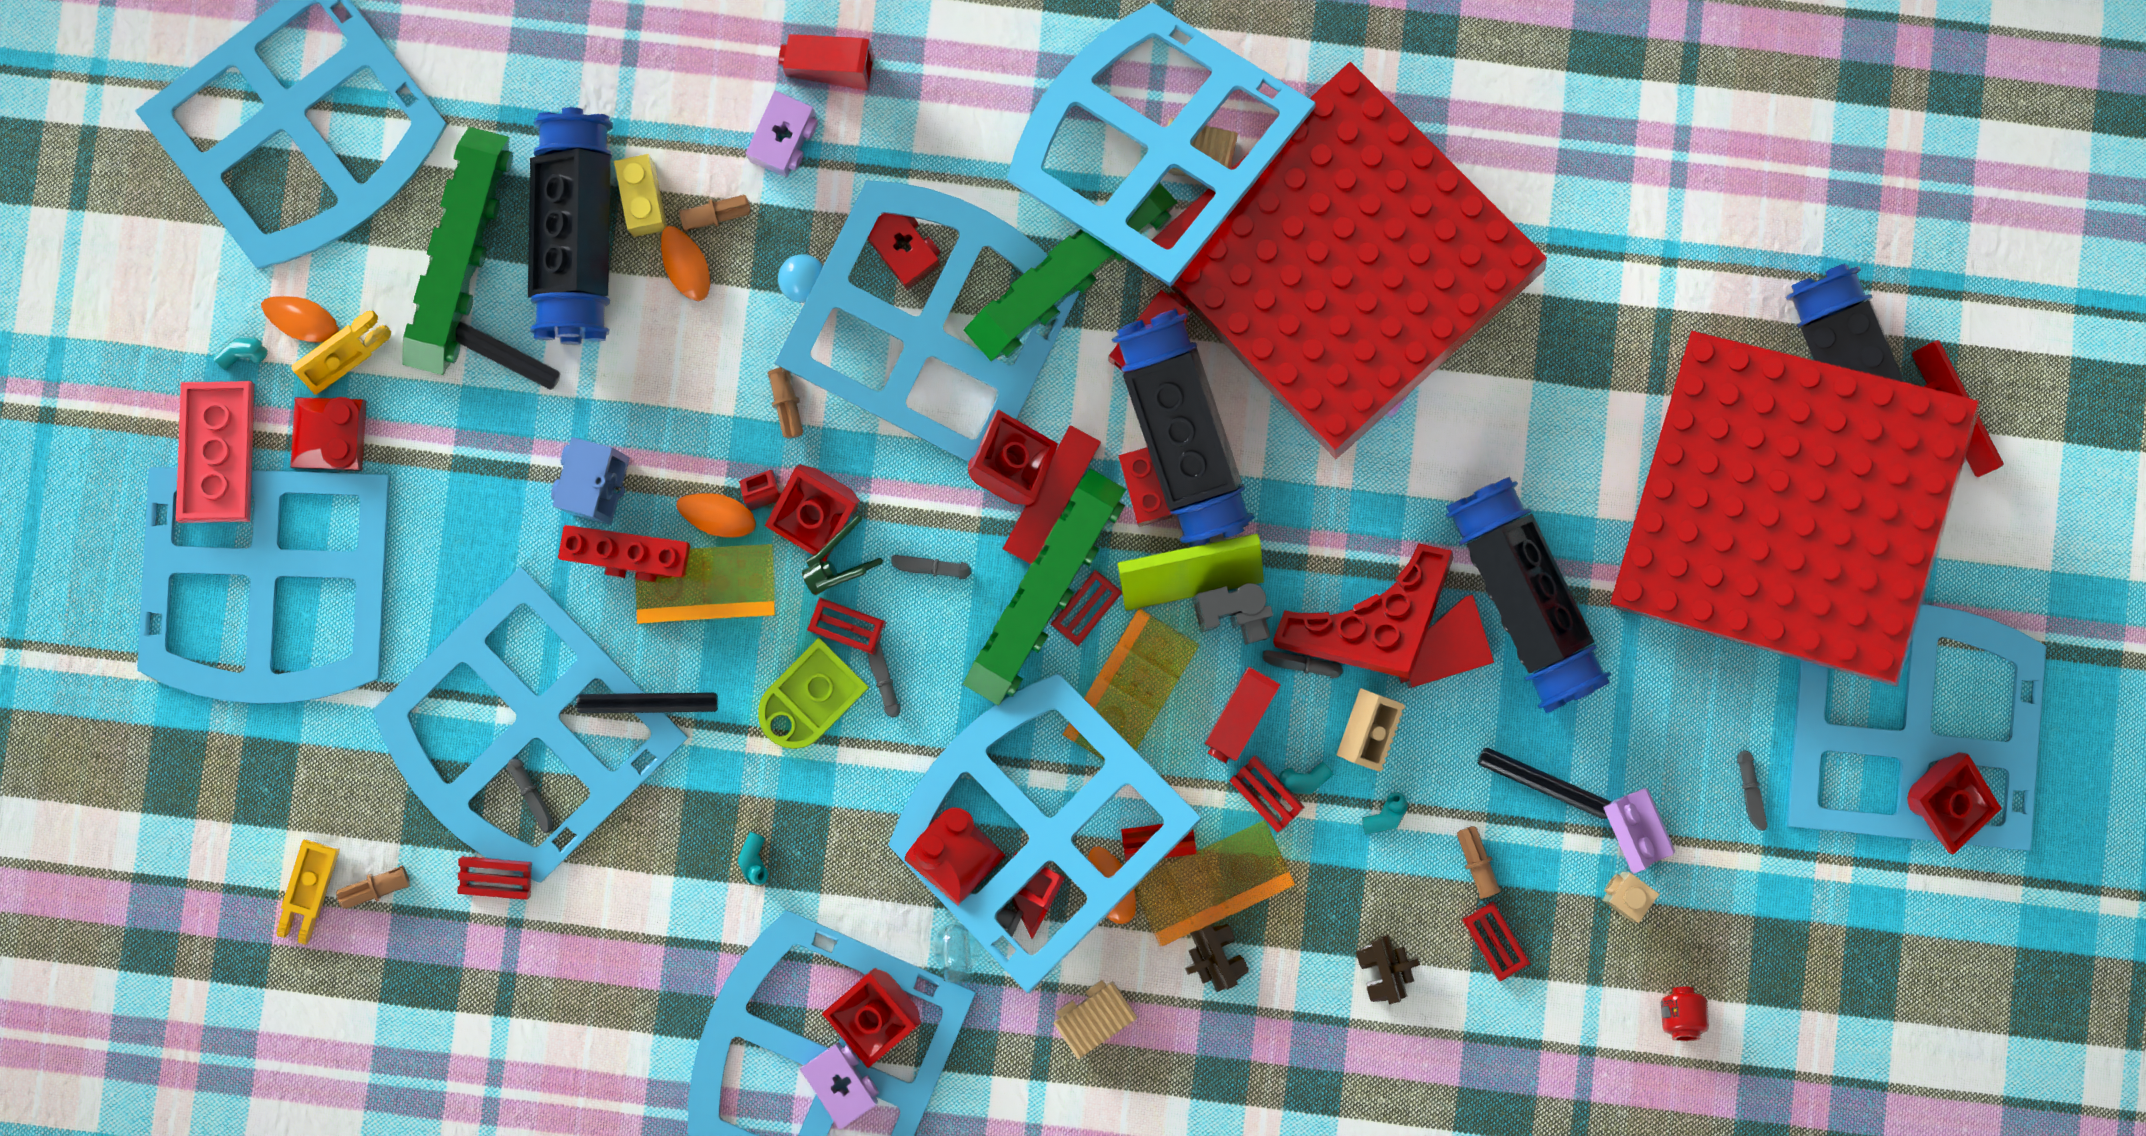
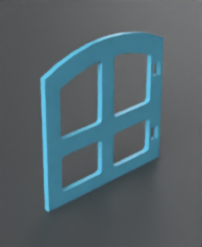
[135,0,448,269]
[1007,2,1316,287]
[774,180,1080,463]
[137,467,390,704]
[373,566,689,883]
[1786,605,2046,851]
[888,673,1203,994]
[688,910,976,1136]

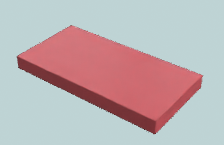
[176,381,255,523]

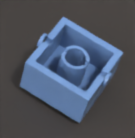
[551,437,630,525]

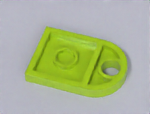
[758,638,870,749]

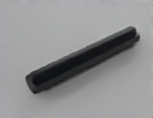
[456,321,560,390]
[576,692,719,713]
[1478,748,1611,819]

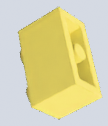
[614,154,667,237]

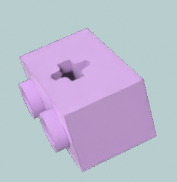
[745,90,818,178]
[800,1042,879,1130]

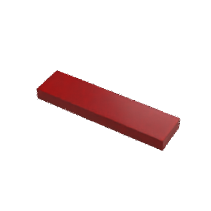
[1002,425,1101,565]

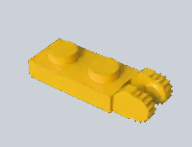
[291,310,391,395]
[276,839,340,945]

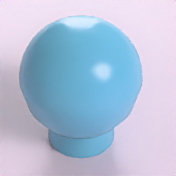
[778,254,823,303]

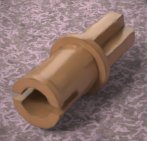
[679,195,751,232]
[768,368,803,439]
[1457,826,1501,899]
[336,865,411,909]

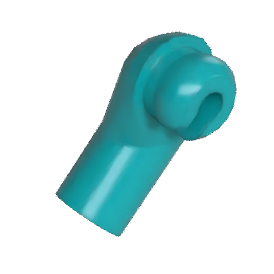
[213,338,268,370]
[1279,761,1334,795]
[1362,792,1408,835]
[737,831,769,885]

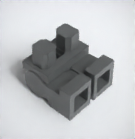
[1192,583,1273,645]

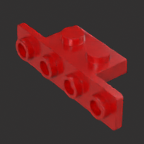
[1912,340,2004,477]
[558,525,691,583]

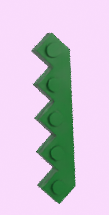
[402,127,513,375]
[963,182,1178,362]
[962,468,1127,706]

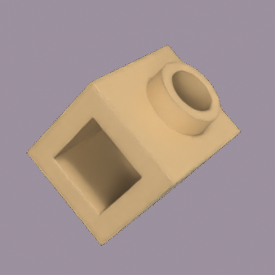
[1602,871,1659,923]

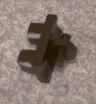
[1185,924,1249,992]
[1356,934,1420,1005]

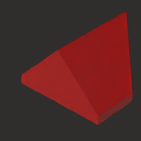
[1012,851,1065,940]

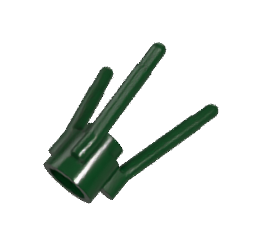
[802,515,883,595]

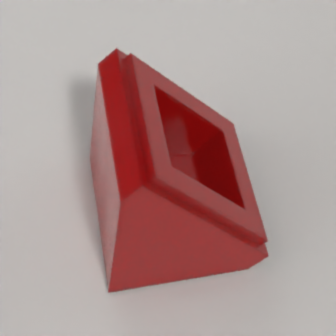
[739,470,781,511]

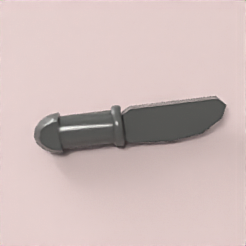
[891,555,971,579]
[868,642,901,718]
[1263,650,1343,678]
[1737,750,1768,831]
[507,758,553,833]

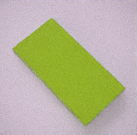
[1117,534,1264,611]

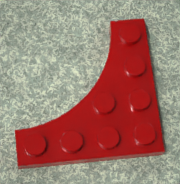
[1273,543,1454,679]

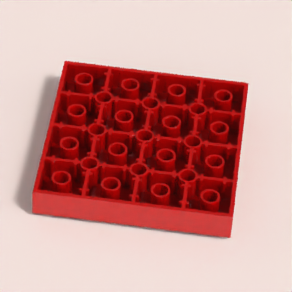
[1151,61,1547,460]
[1610,331,1980,687]

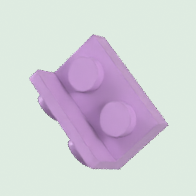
[1603,788,1675,874]

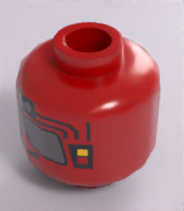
[1661,986,1709,1041]

